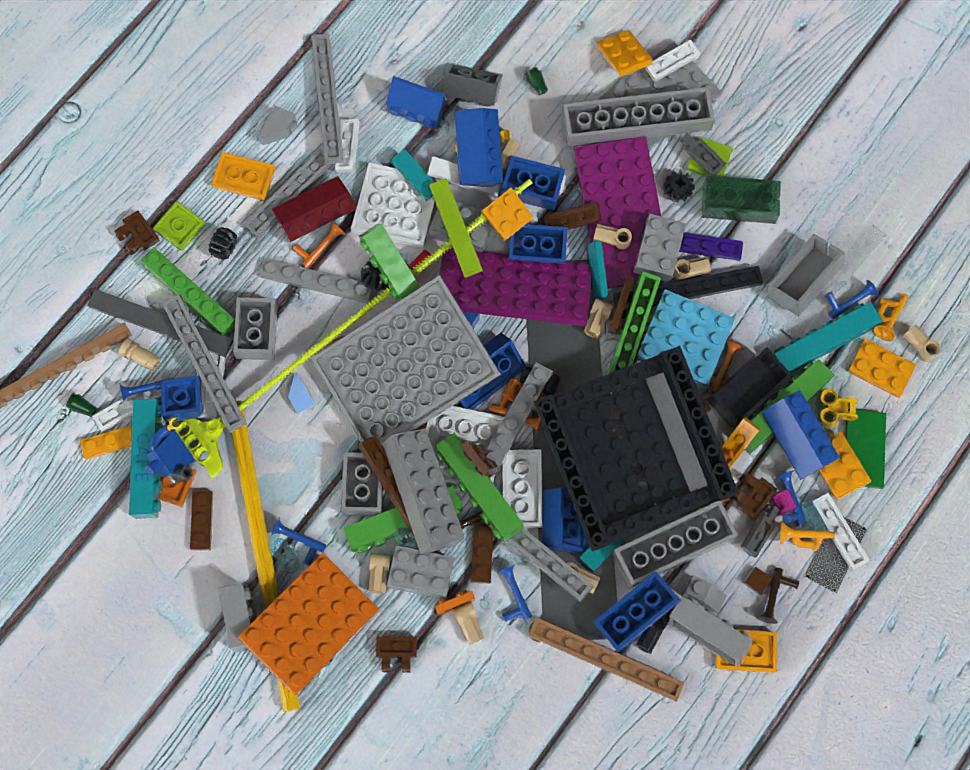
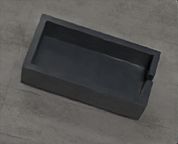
[706,347,792,428]

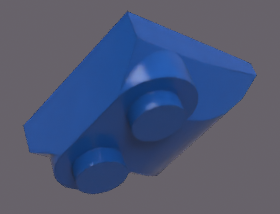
[161,376,204,421]

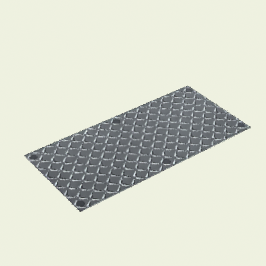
[804,516,867,593]

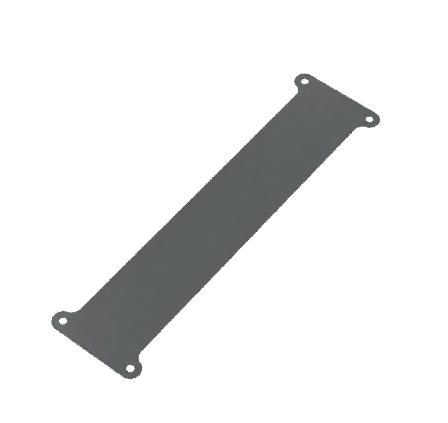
[527,260,617,642]

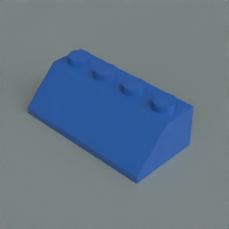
[454,108,503,187]
[458,333,526,410]
[761,390,840,480]
[594,571,681,652]

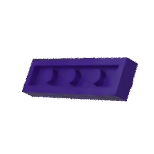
[679,233,743,261]

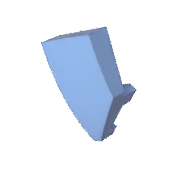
[288,373,315,414]

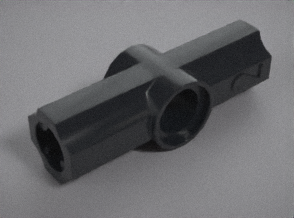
[635,604,677,654]

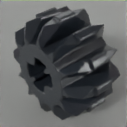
[663,170,695,202]
[209,227,237,260]
[360,261,389,292]

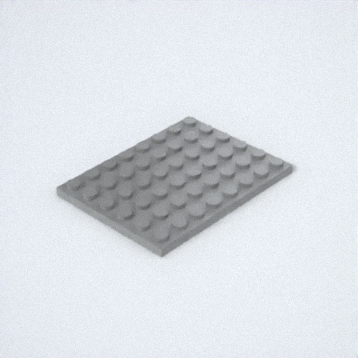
[311,275,502,446]

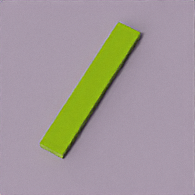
[429,178,483,278]

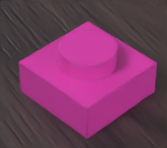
[771,489,796,516]

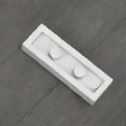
[645,39,701,82]
[335,119,360,173]

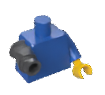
[145,417,196,483]

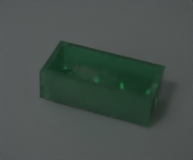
[702,175,781,224]

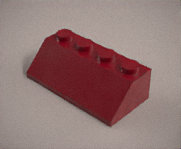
[272,176,357,242]

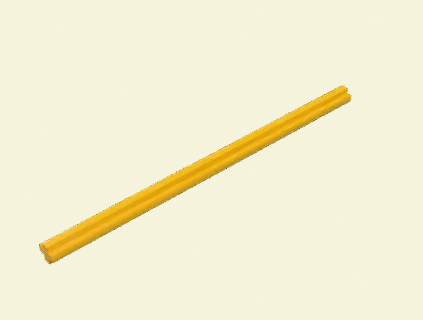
[231,401,301,713]

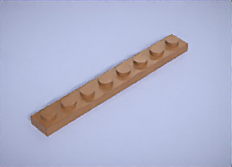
[0,323,132,408]
[528,617,684,702]

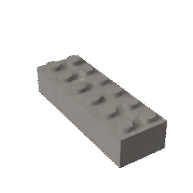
[382,428,465,554]
[612,501,738,589]

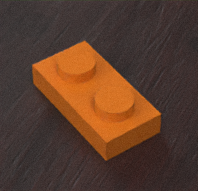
[435,590,475,616]

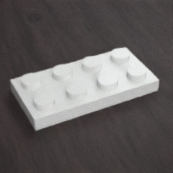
[503,450,542,528]

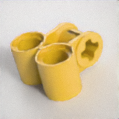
[820,389,858,429]

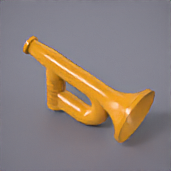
[874,293,909,341]
[780,521,835,551]

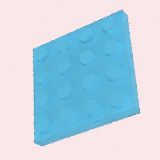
[636,289,735,387]

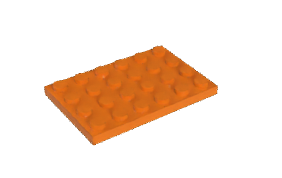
[237,552,379,696]

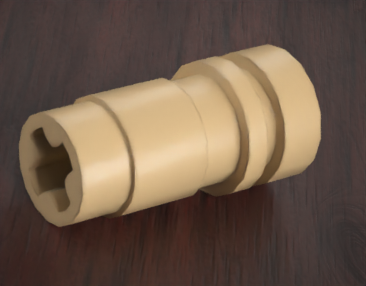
[118,338,161,371]

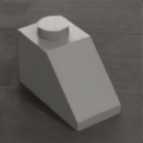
[259,106,297,145]
[682,575,727,614]

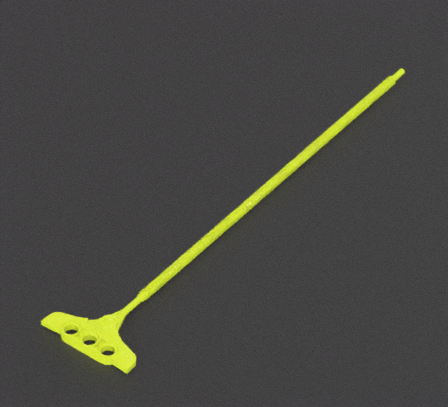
[166,179,532,479]

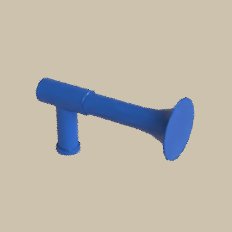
[825,280,879,319]
[119,378,174,402]
[775,470,806,526]
[271,517,326,566]
[497,564,532,622]

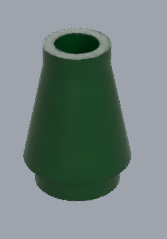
[525,67,548,96]
[66,393,97,418]

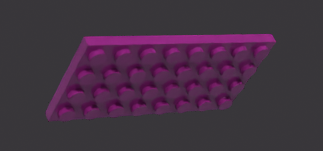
[573,137,673,289]
[439,248,592,326]

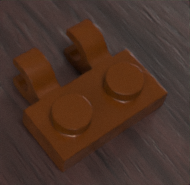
[114,210,160,255]
[461,440,499,477]
[731,473,778,520]
[376,636,417,673]

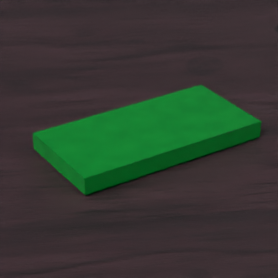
[846,409,886,489]

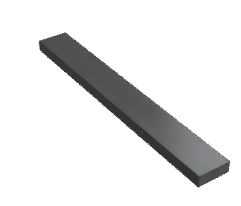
[87,289,233,358]

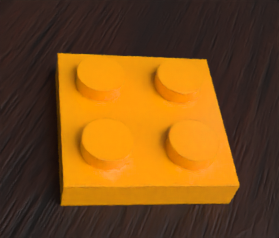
[481,188,534,241]

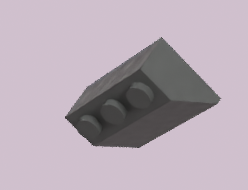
[441,63,503,107]

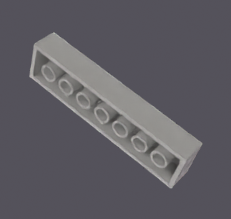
[562,87,715,147]

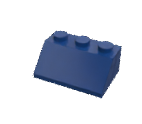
[386,76,445,129]
[501,155,565,211]
[509,224,567,264]
[542,488,586,553]

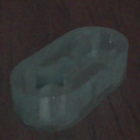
[800,499,827,531]
[394,527,419,550]
[271,538,300,573]

